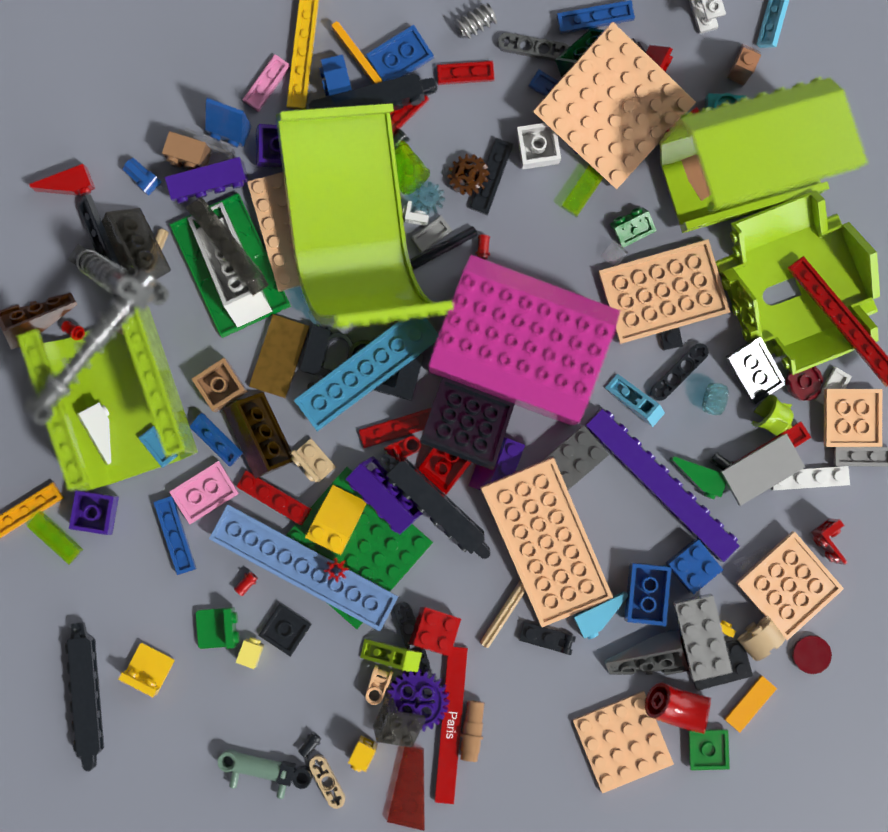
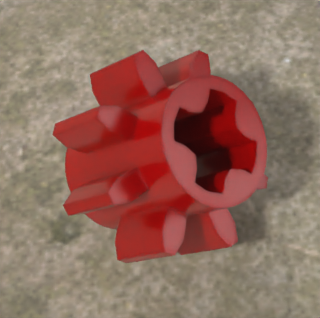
[324,557,349,582]

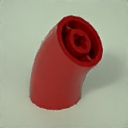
[645,682,711,734]

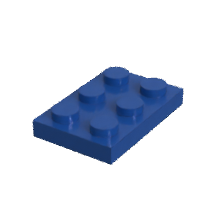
[366,25,434,82]

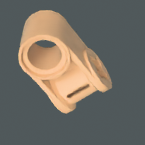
[366,665,393,705]

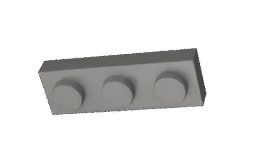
[833,447,888,467]

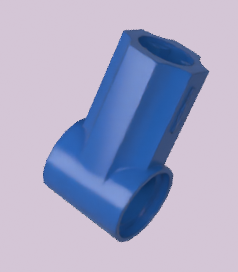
[122,158,162,196]

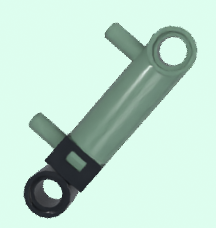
[218,749,313,799]

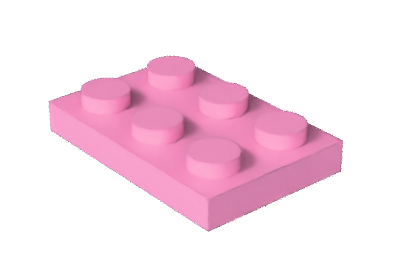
[170,461,240,525]

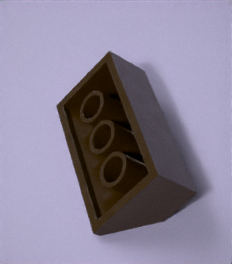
[223,392,293,479]

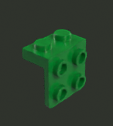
[196,607,240,649]

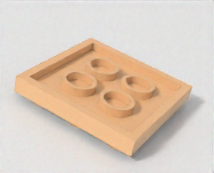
[824,389,882,447]

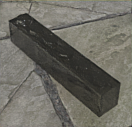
[186,197,269,296]

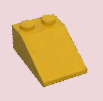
[305,485,367,555]

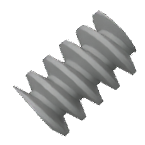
[454,3,497,39]

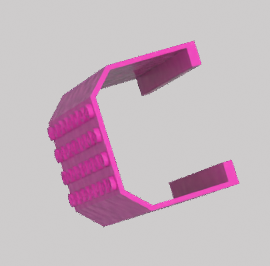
[429,255,621,426]

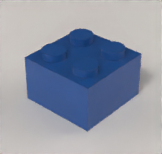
[666,539,723,594]

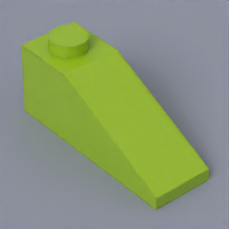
[360,639,422,672]

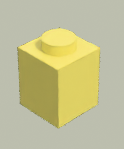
[236,637,264,669]

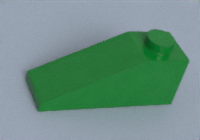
[670,456,726,500]

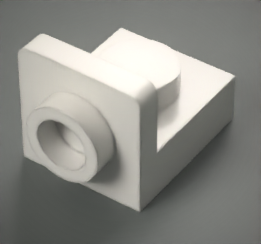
[402,201,429,226]

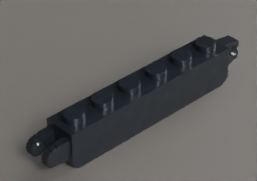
[308,73,438,110]
[379,452,491,559]
[65,622,104,772]

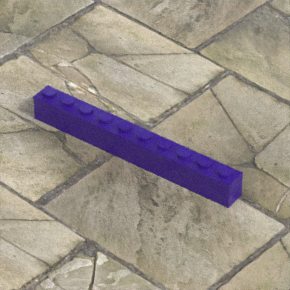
[585,409,740,562]

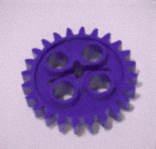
[386,668,450,732]

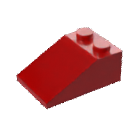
[418,448,472,495]

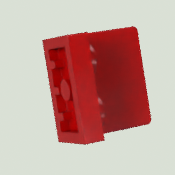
[811,518,848,565]

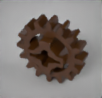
[448,154,489,196]

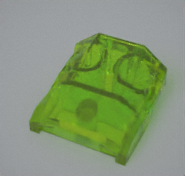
[395,141,430,195]

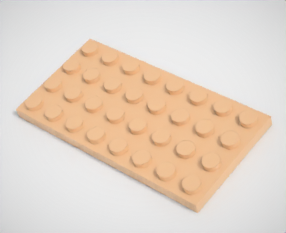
[481,457,613,627]

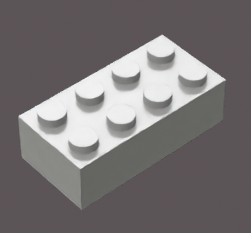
[673,593,733,681]

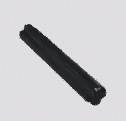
[410,226,478,270]

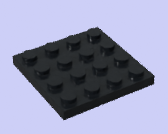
[419,377,515,470]

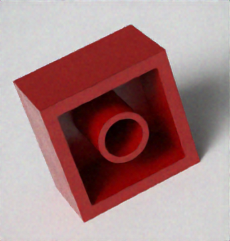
[409,607,461,656]

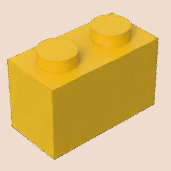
[348,735,378,772]

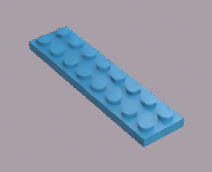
[294,317,440,432]

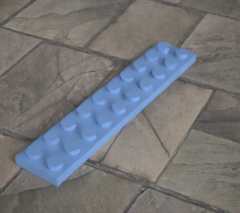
[209,505,399,631]

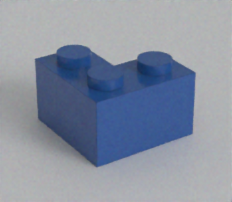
[319,54,352,96]

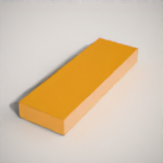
[724,675,777,733]

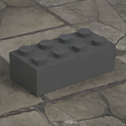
[541,426,609,490]

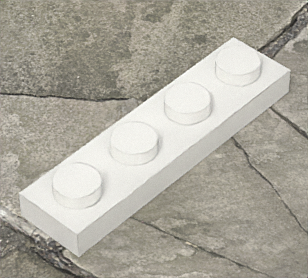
[772,466,850,490]

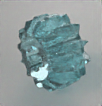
[413,182,445,215]
[702,383,729,415]

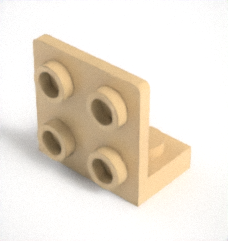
[291,438,336,482]

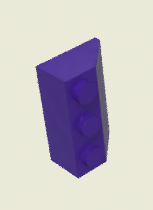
[469,437,525,491]

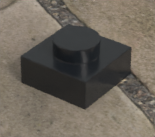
[660,328,683,351]

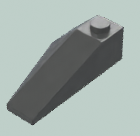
[605,630,690,675]

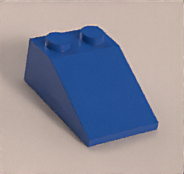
[205,98,252,148]

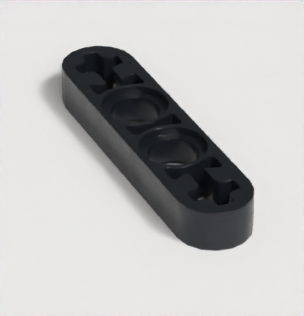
[650,343,709,401]
[395,602,430,674]

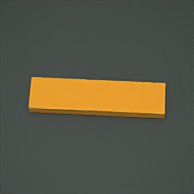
[331,21,382,84]
[0,482,64,539]

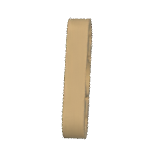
[309,755,346,809]

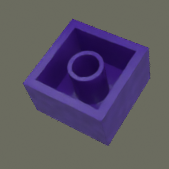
[69,490,119,535]

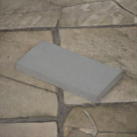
[720,434,805,506]

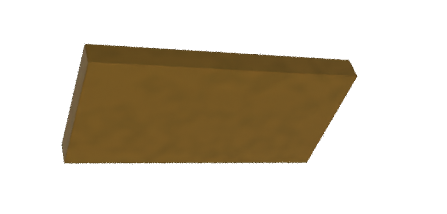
[249,314,310,399]

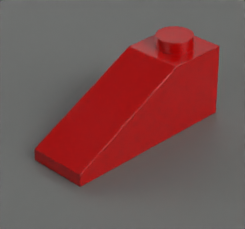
[29,164,95,196]

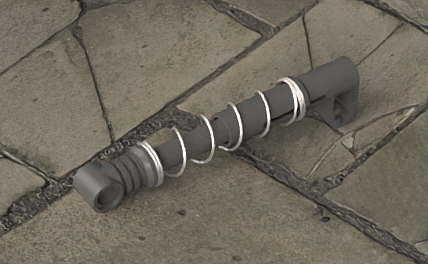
[67,244,156,311]
[24,268,169,424]

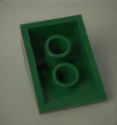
[555,28,604,78]

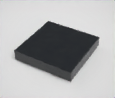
[258,603,312,657]

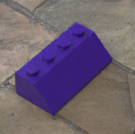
[165,157,248,204]
[346,456,423,535]

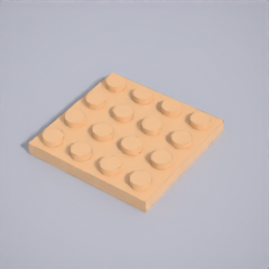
[736,531,844,640]
[572,691,674,794]

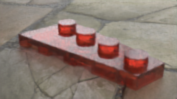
[387,744,425,831]

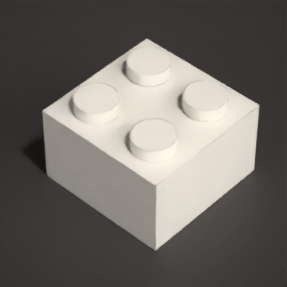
[516,123,561,170]

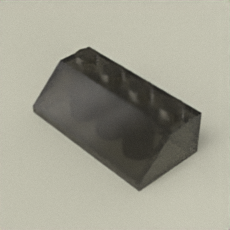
[102,208,171,280]

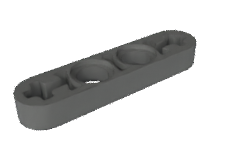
[498,33,570,61]

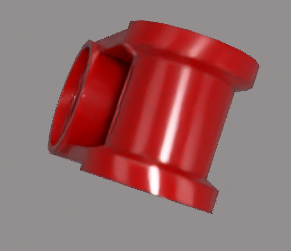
[383,436,422,460]

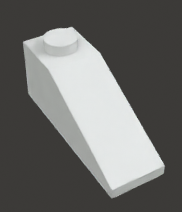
[77,403,111,465]

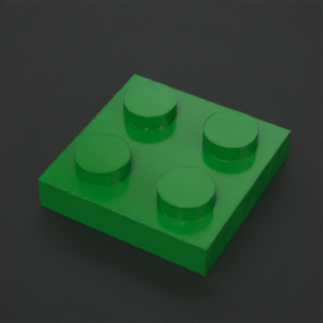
[688,729,730,771]

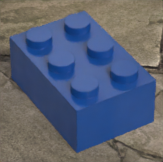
[624,562,672,626]

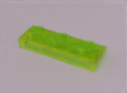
[561,165,603,217]
[26,511,83,565]

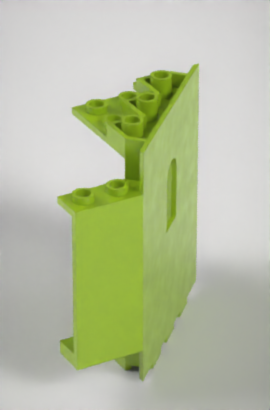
[715,190,880,375]

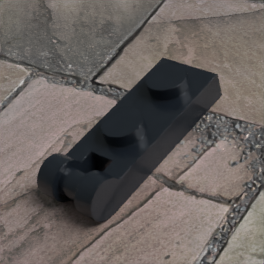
[519,621,576,655]

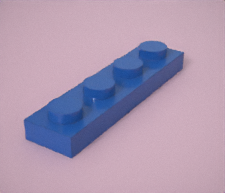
[557,0,635,34]
[153,496,197,575]

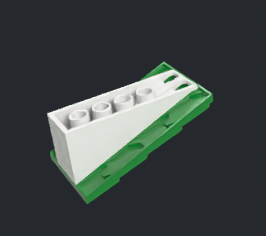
[170,193,291,338]

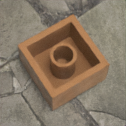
[162,131,212,171]
[192,358,248,412]

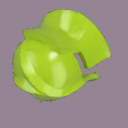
[751,395,794,436]

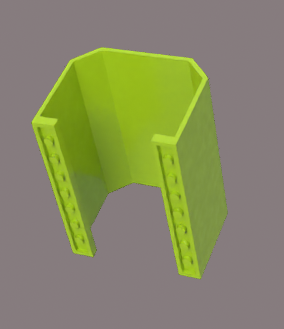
[660,77,868,233]
[17,306,198,491]

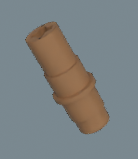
[460,700,485,762]

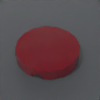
[786,366,823,401]
[792,635,832,675]

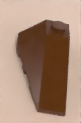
[0,293,77,350]

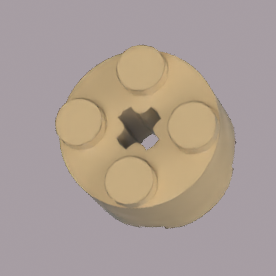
[737,615,785,661]

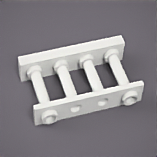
[689,0,726,34]

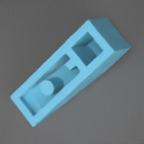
[605,374,665,427]
[573,591,628,640]

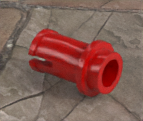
[475,235,490,260]
[61,321,85,340]
[234,571,258,596]

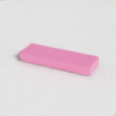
[243,54,291,112]

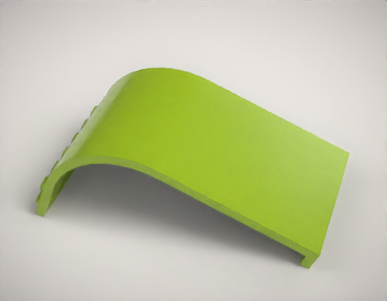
[276,103,453,329]

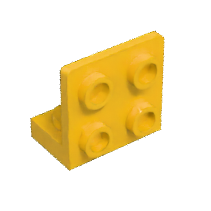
[118,643,175,698]

